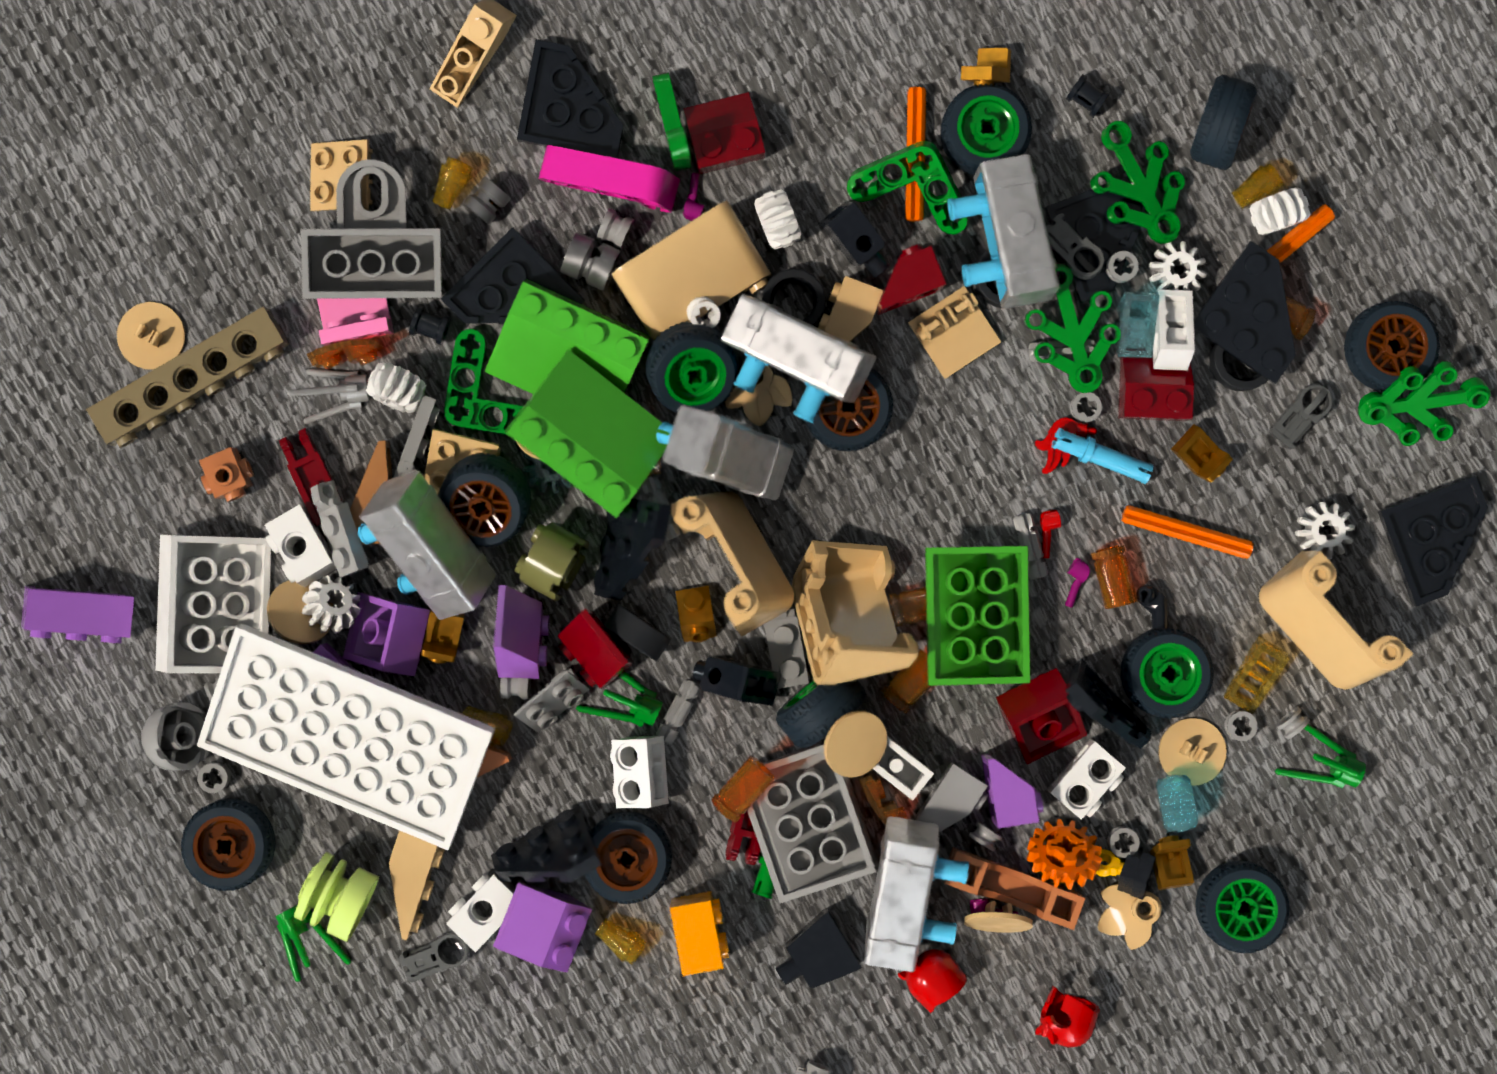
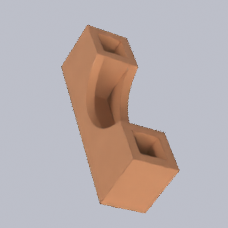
[943,847,1085,930]

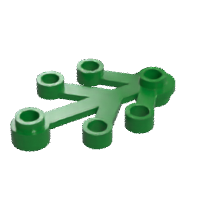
[1090,121,1185,244]
[1024,264,1121,393]
[1358,361,1490,446]

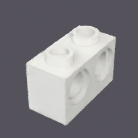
[1152,289,1195,371]
[610,736,669,808]
[1047,739,1126,820]

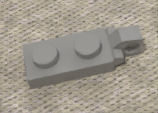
[393,396,441,478]
[310,480,368,578]
[764,609,809,689]

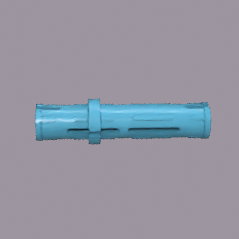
[1051,428,1154,484]

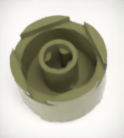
[515,522,589,602]

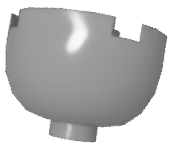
[141,702,209,771]

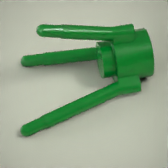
[576,672,663,727]
[1275,724,1366,788]
[275,905,351,982]

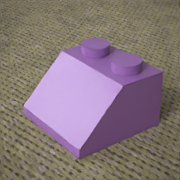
[494,585,550,679]
[343,592,430,676]
[981,753,1043,828]
[493,882,592,972]

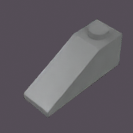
[913,761,988,832]

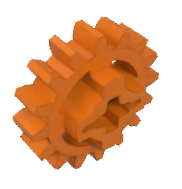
[1027,819,1102,889]

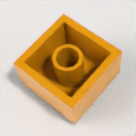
[670,891,729,976]

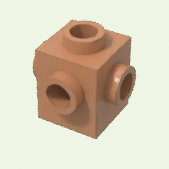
[199,447,254,502]

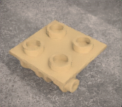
[310,139,373,211]
[908,286,1001,379]
[424,429,501,494]

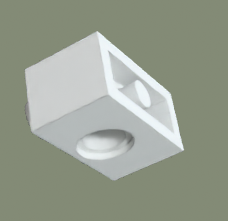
[265,504,337,587]
[446,872,515,952]

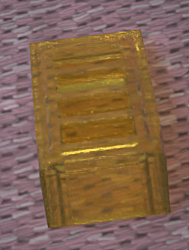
[1223,636,1290,714]

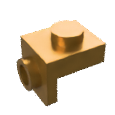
[961,48,1011,86]
[1171,424,1233,483]
[675,586,717,643]
[421,610,465,663]
[1150,835,1195,890]

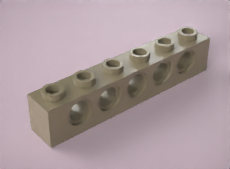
[86,306,290,448]

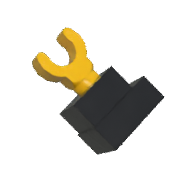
[1096,849,1156,900]

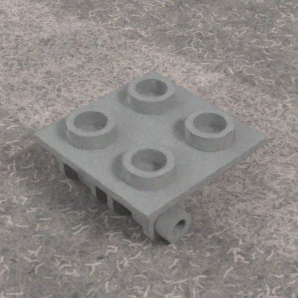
[514,668,590,733]

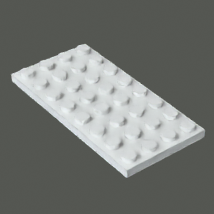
[196,623,495,850]

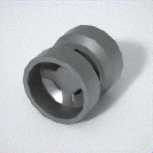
[463,177,511,224]

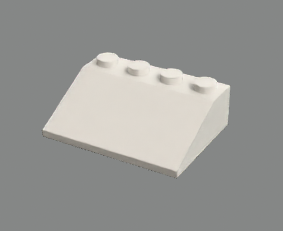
[155,535,271,673]

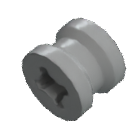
[596,208,634,250]
[500,678,531,700]

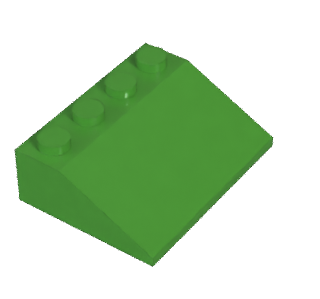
[484,279,650,394]
[505,349,669,518]
[925,546,1030,686]

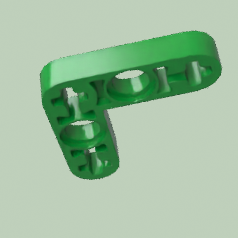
[652,72,691,172]
[847,141,968,235]
[444,329,524,435]

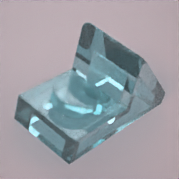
[1116,292,1159,358]

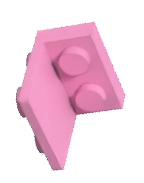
[317,298,394,347]

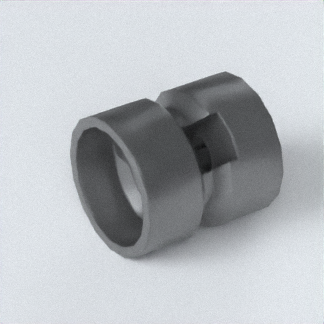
[560,232,621,291]

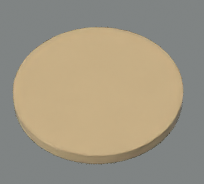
[117,302,185,370]
[267,580,334,644]
[824,711,887,777]
[1158,718,1227,786]
[964,901,1033,933]

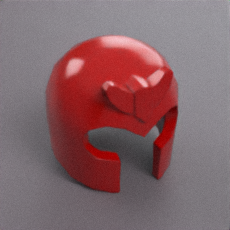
[898,949,967,1013]
[1035,986,1100,1048]

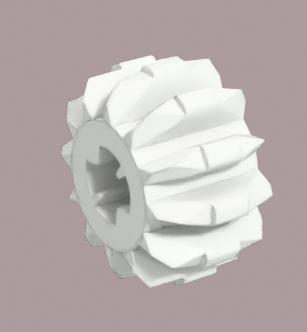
[1249,187,1311,235]
[754,189,802,249]
[1148,241,1207,292]
[366,362,426,413]
[1295,502,1355,559]
[302,575,361,634]

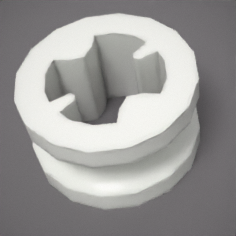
[687,296,721,328]

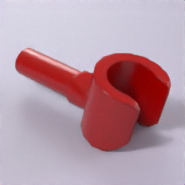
[1039,510,1061,558]

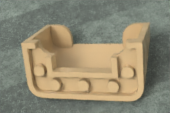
[612,201,772,341]
[671,491,794,637]
[792,540,918,685]
[1259,551,1413,690]

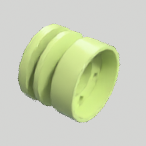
[294,852,379,942]

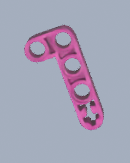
[538,145,680,213]

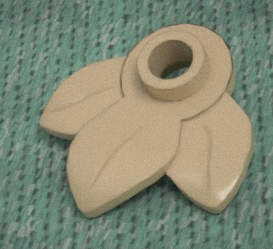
[725,365,792,426]
[1098,884,1162,950]

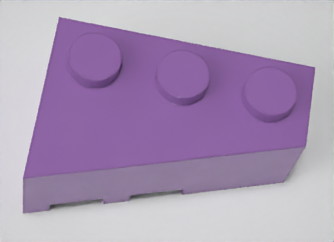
[21,586,134,643]

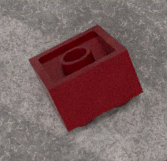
[683,92,765,174]
[876,243,946,316]
[1118,351,1194,421]
[558,609,635,689]
[995,668,1087,765]

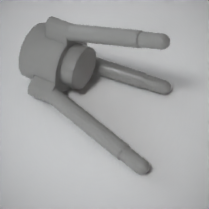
[287,368,369,424]

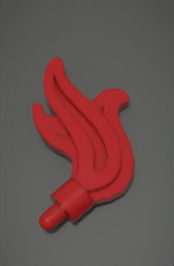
[1035,417,1097,474]

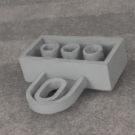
[301,159,443,299]

